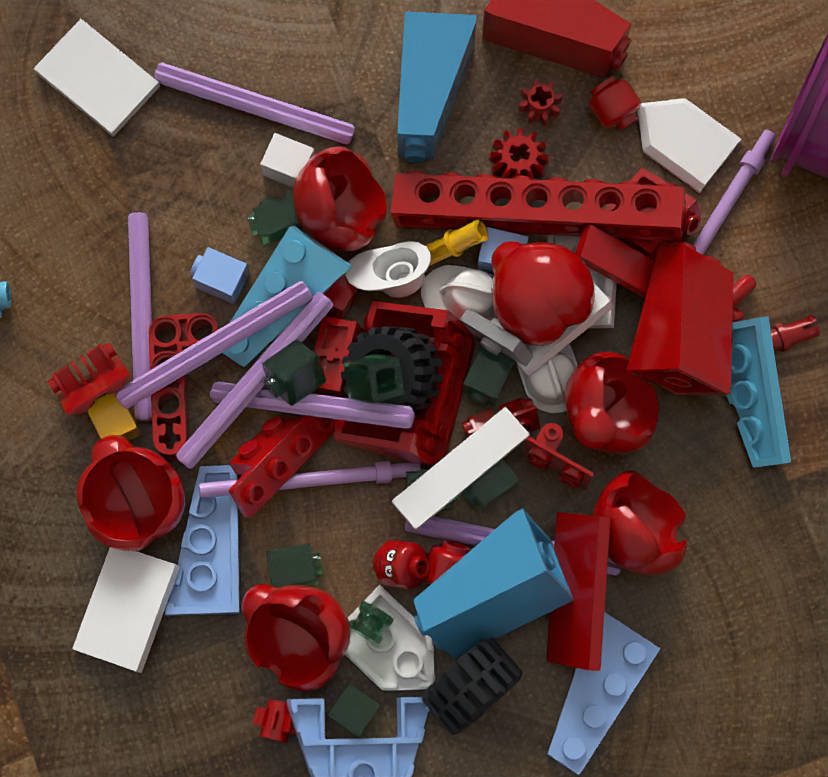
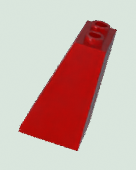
[482,0,632,78]
[627,242,734,395]

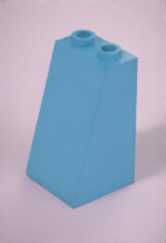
[397,11,476,163]
[413,508,574,659]

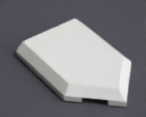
[636,98,742,194]
[345,585,435,691]

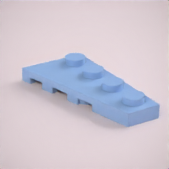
[164,465,240,616]
[547,612,660,776]

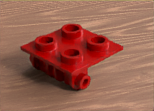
[47,343,131,416]
[523,423,594,489]

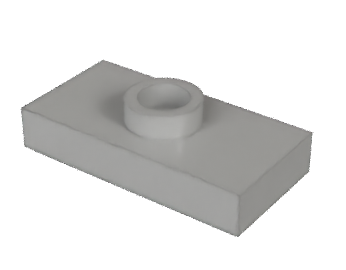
[460,309,533,367]

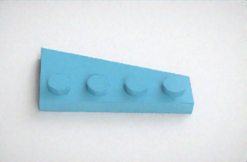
[222,226,353,367]
[726,317,791,467]

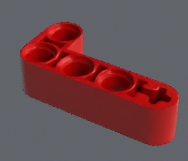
[149,313,219,462]

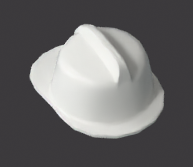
[345,241,431,298]
[421,265,496,321]
[517,344,577,414]

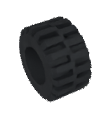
[341,327,443,416]
[421,637,523,735]

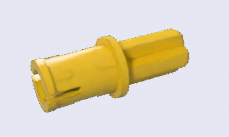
[425,219,488,265]

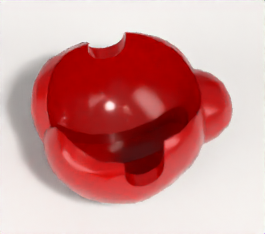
[292,146,387,251]
[491,241,595,346]
[565,352,660,454]
[76,434,185,551]
[592,470,687,575]
[242,584,351,691]

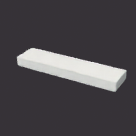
[392,407,530,531]

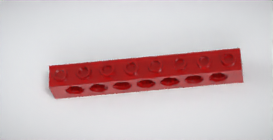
[390,170,685,242]

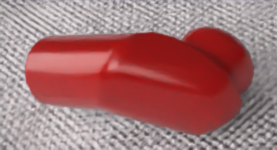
[732,274,757,323]

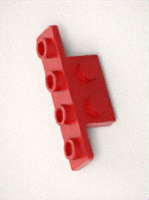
[229,415,336,518]

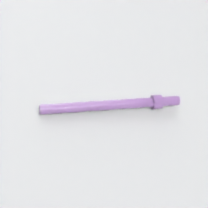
[693,130,777,255]
[199,461,420,498]

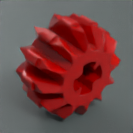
[488,127,549,180]

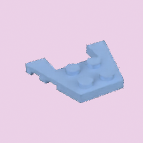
[287,697,430,777]

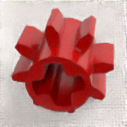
[518,79,562,126]
[253,699,297,743]

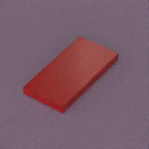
[547,512,611,671]

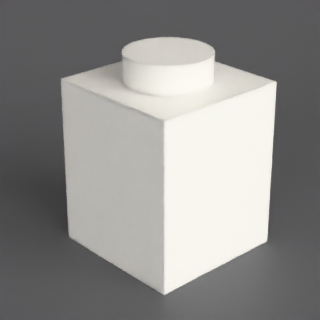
[260,133,315,187]

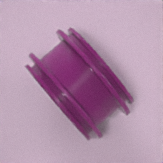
[769,33,828,179]

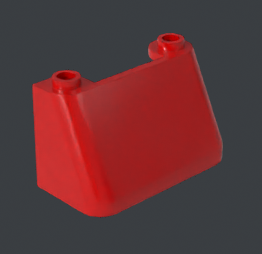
[333,301,475,467]

